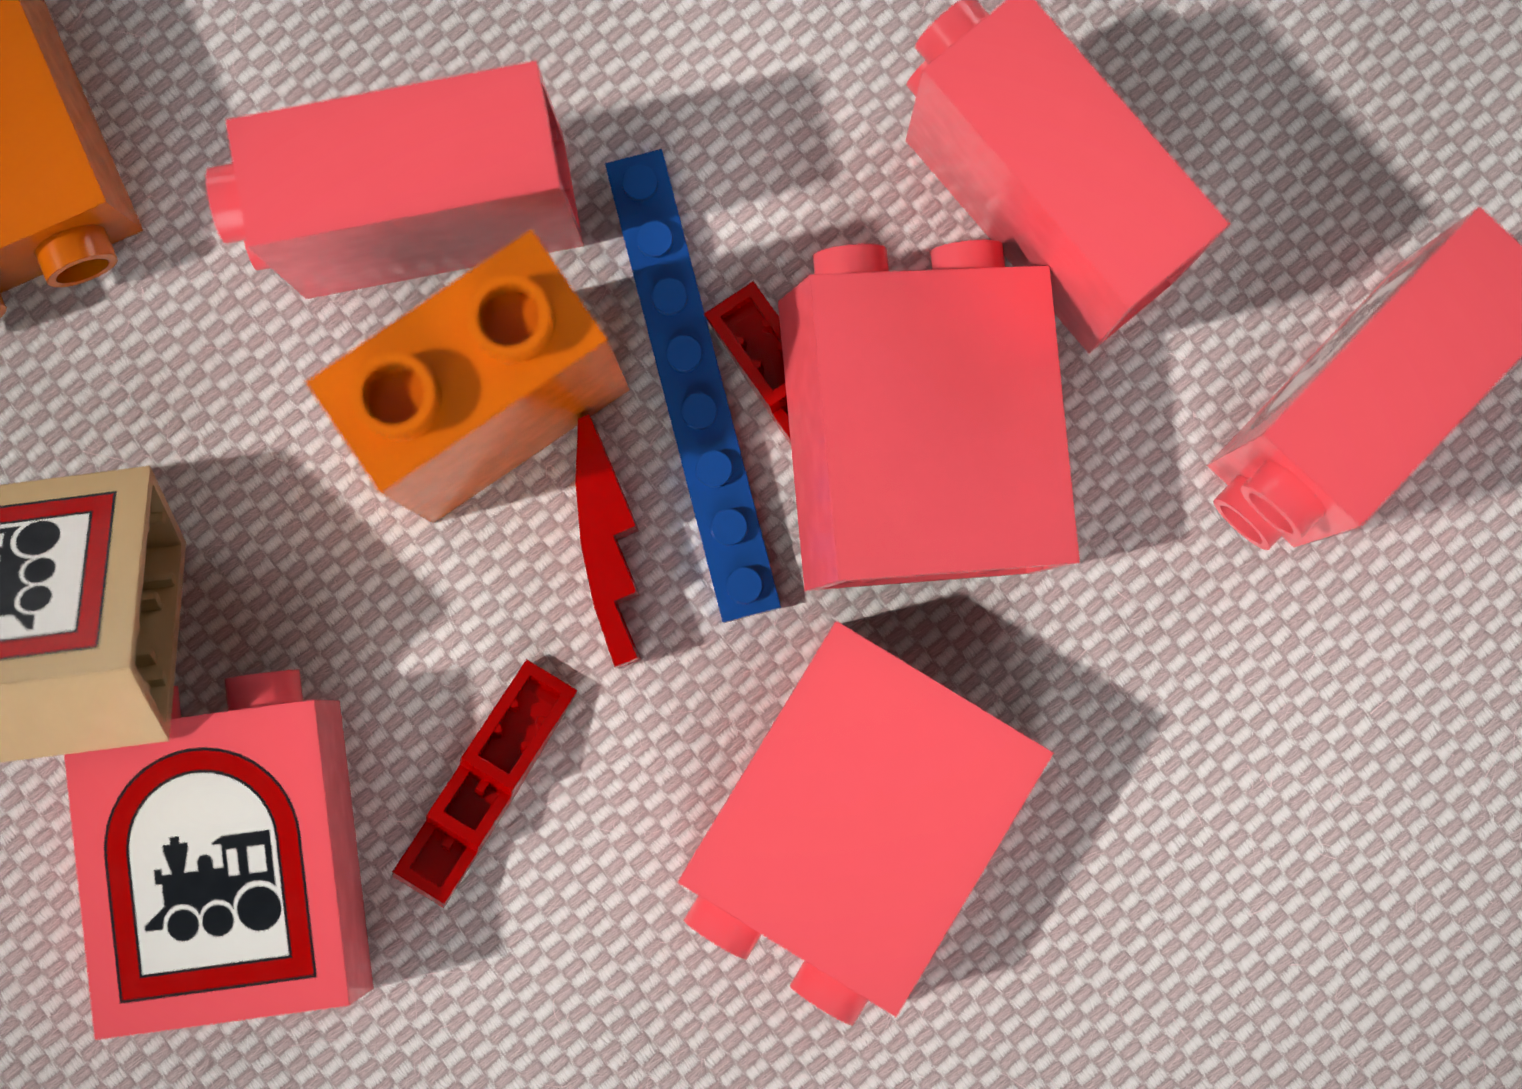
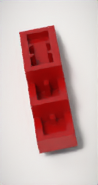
[704,281,791,445]
[575,414,641,669]
[392,659,578,908]

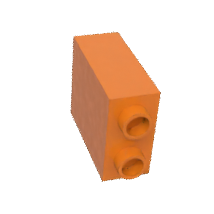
[0,0,144,318]
[305,229,630,523]

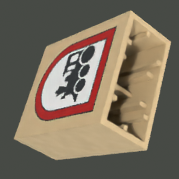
[0,466,186,763]

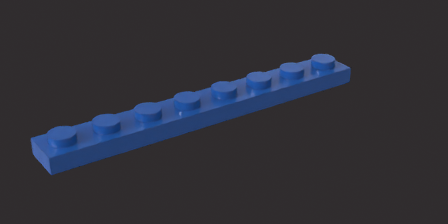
[605,149,781,623]

